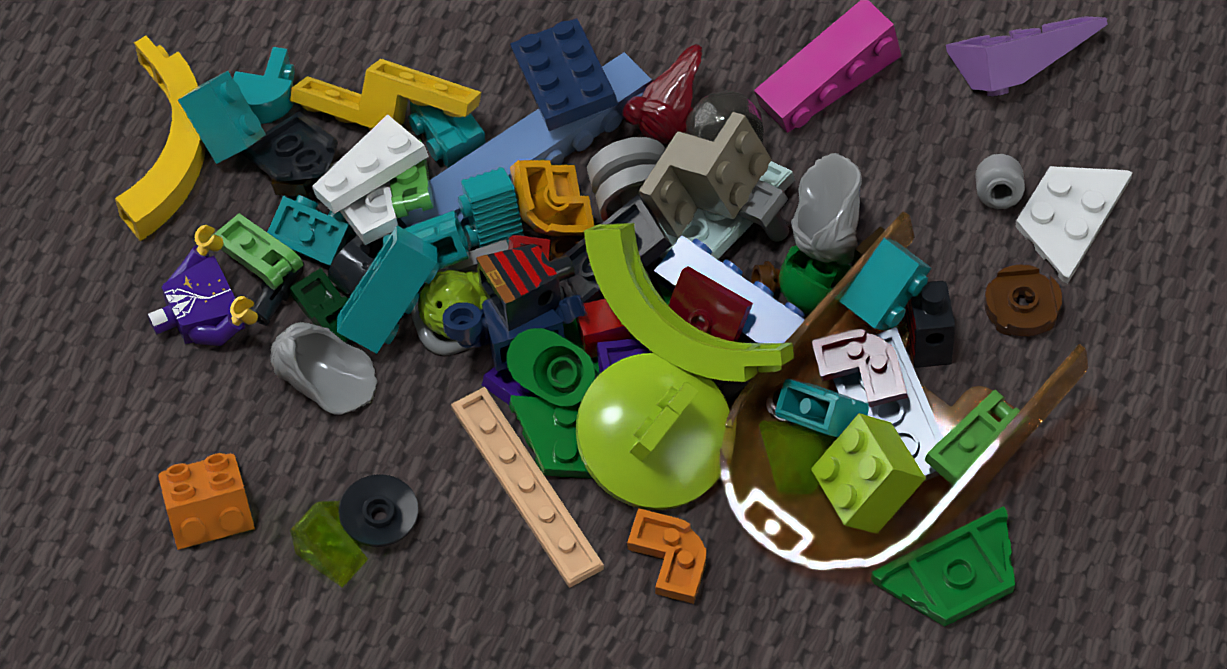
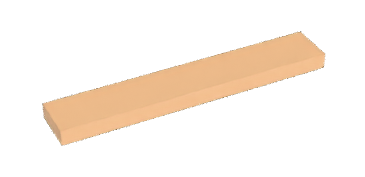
[451,387,604,588]

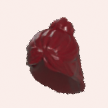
[622,44,703,145]

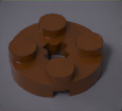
[984,264,1062,336]

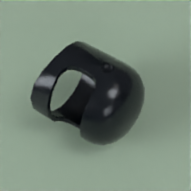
[328,236,374,297]

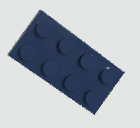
[510,18,619,131]

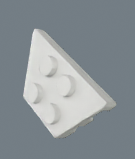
[1015,166,1132,284]

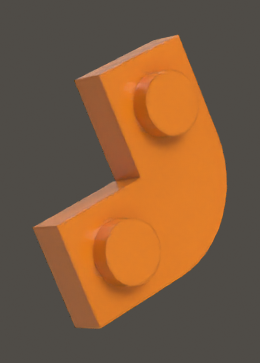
[627,508,706,604]

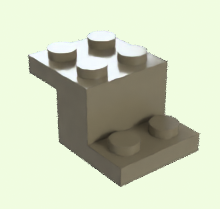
[638,112,772,238]

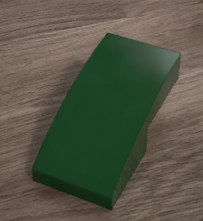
[289,267,349,342]

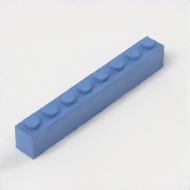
[397,52,652,230]

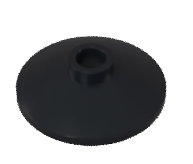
[339,474,418,547]

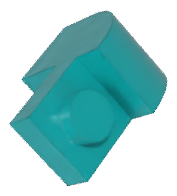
[233,47,295,124]

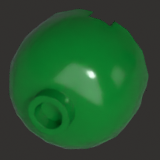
[779,245,856,316]

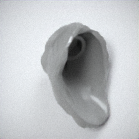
[791,153,862,266]
[270,322,377,415]

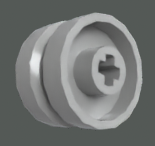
[587,137,666,221]

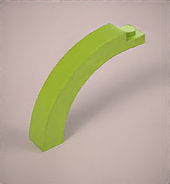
[584,223,794,382]

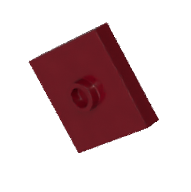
[668,266,753,342]

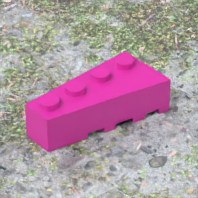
[754,0,902,133]

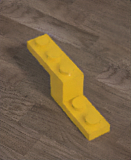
[290,58,482,131]

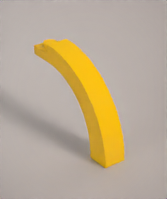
[115,36,206,241]

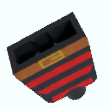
[476,244,575,331]
[904,280,955,368]

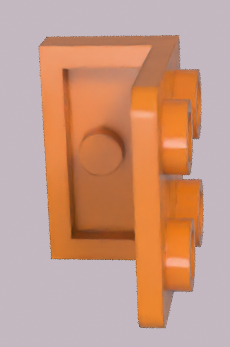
[158,453,255,550]

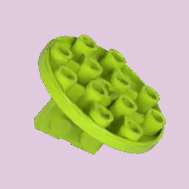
[576,353,733,510]

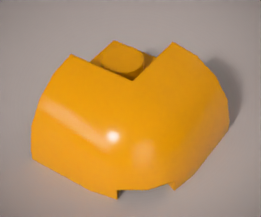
[510,160,594,236]

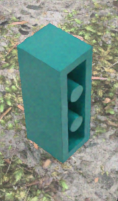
[337,226,440,354]

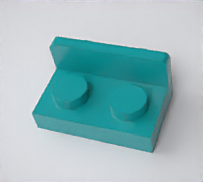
[267,195,357,266]

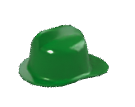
[507,328,595,407]

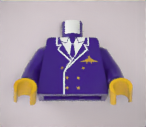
[147,225,258,346]

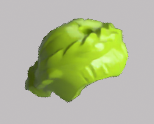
[418,269,488,339]

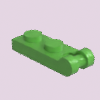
[390,139,434,219]
[211,213,303,290]
[924,390,1026,486]

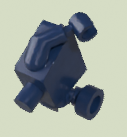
[443,295,587,371]

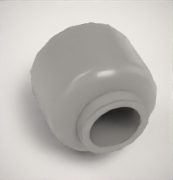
[975,154,1025,209]

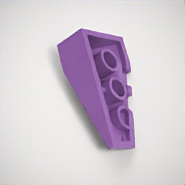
[946,16,1108,96]

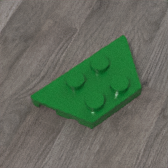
[509,395,592,478]
[871,506,1015,627]

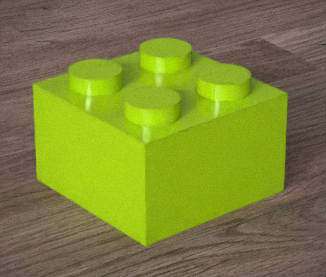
[811,413,926,534]

